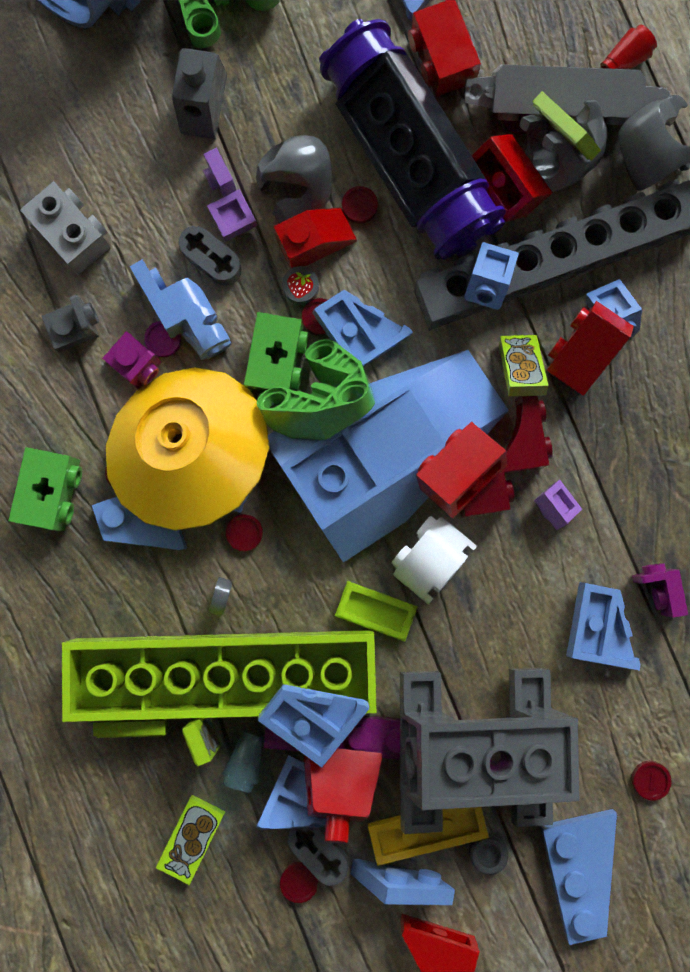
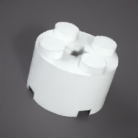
[392,516,477,605]

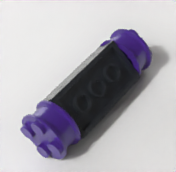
[319,19,506,260]

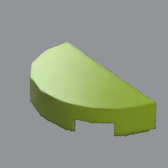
[93,719,169,738]

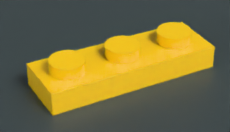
[368,807,489,866]

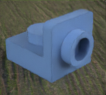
[464,242,519,310]
[586,279,642,338]

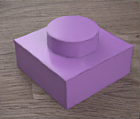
[203,147,236,197]
[207,189,257,242]
[534,480,582,530]

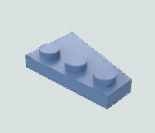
[540,809,617,945]

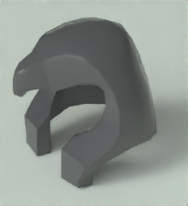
[618,95,690,191]
[519,100,607,192]
[255,135,332,223]

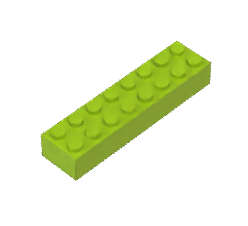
[62,630,377,722]

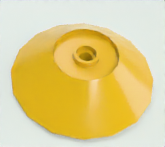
[106,367,269,531]

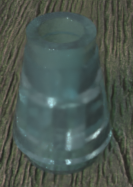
[222,732,264,793]

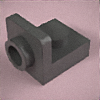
[41,294,99,352]

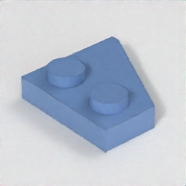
[313,290,413,367]
[92,497,187,550]
[566,582,640,671]
[258,684,369,767]
[256,755,326,830]
[350,859,455,905]

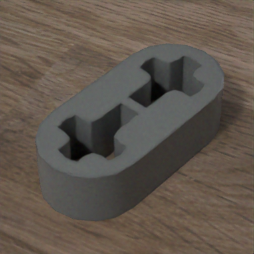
[179,226,242,285]
[287,827,348,886]

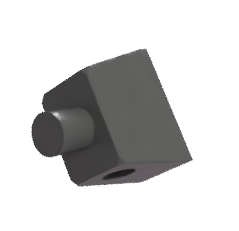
[172,48,227,139]

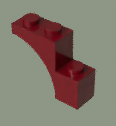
[460,396,553,518]

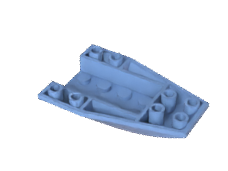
[268,350,509,563]

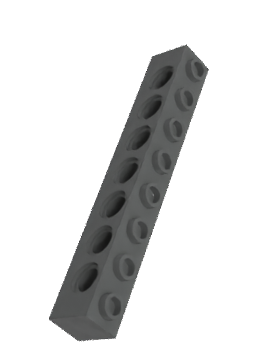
[414,179,690,331]

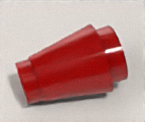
[600,24,657,69]

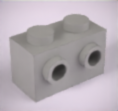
[20,181,111,275]

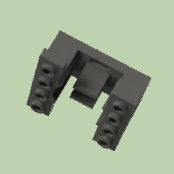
[400,668,579,834]

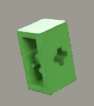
[244,312,309,394]
[9,447,82,531]

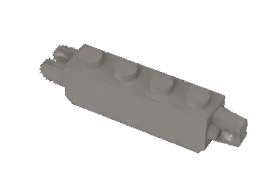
[464,64,671,125]

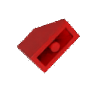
[273,208,357,269]
[400,913,480,972]

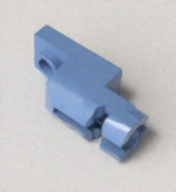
[129,259,231,360]

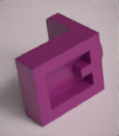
[102,331,162,389]
[632,563,688,618]

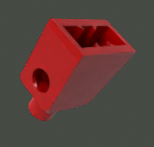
[304,748,382,844]

